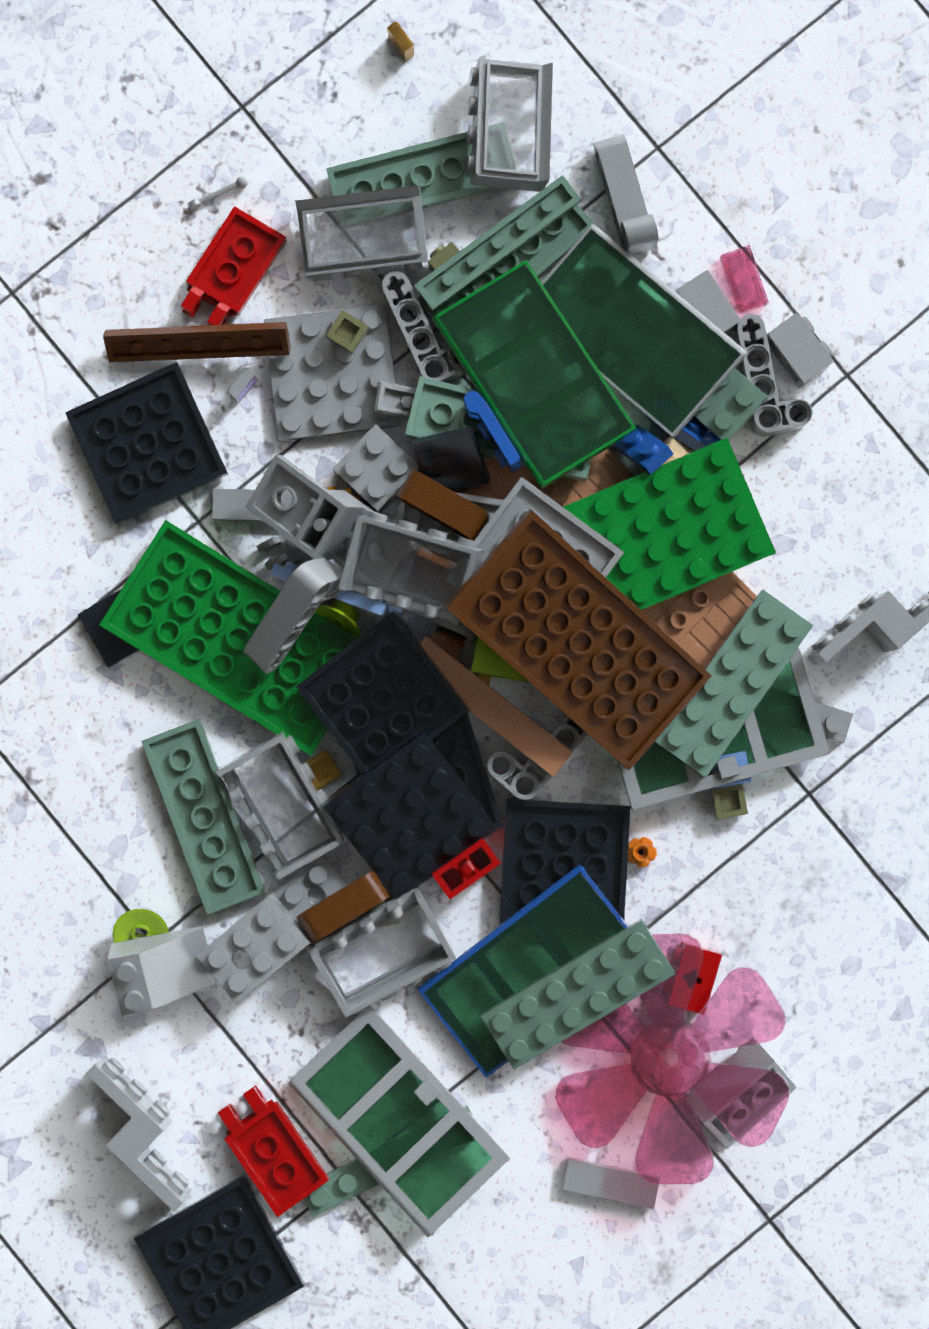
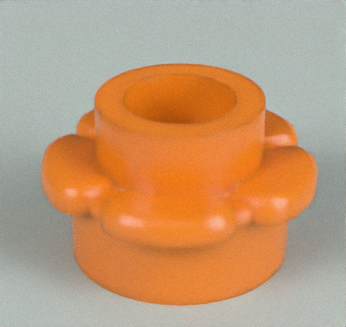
[628,837,657,867]

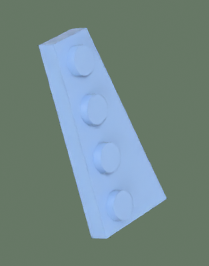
[270,561,403,617]

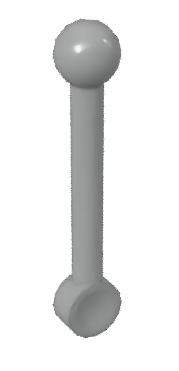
[188,176,248,210]

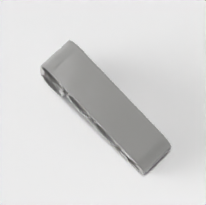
[593,134,659,255]
[382,271,476,383]
[734,314,813,437]
[243,557,342,674]
[487,715,587,800]

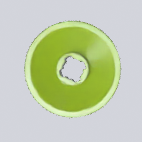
[315,600,361,638]
[112,909,169,943]

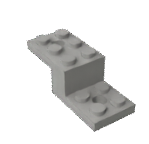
[245,455,416,586]
[808,590,929,665]
[196,855,348,1005]
[86,1055,192,1212]

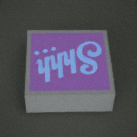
[227,368,258,403]

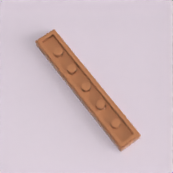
[420,636,573,777]

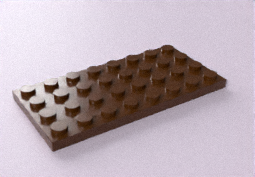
[444,509,712,770]

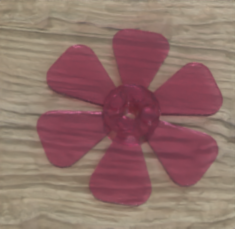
[555,933,790,1184]

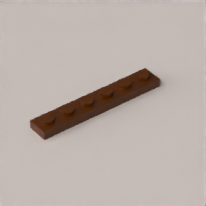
[103,322,291,363]

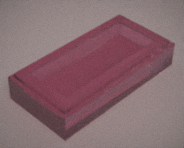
[719,245,769,314]

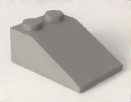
[107,926,216,1016]

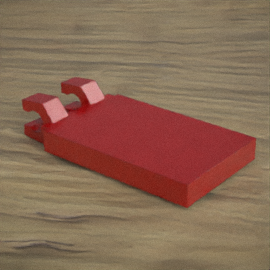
[181,206,287,325]
[217,1085,330,1218]

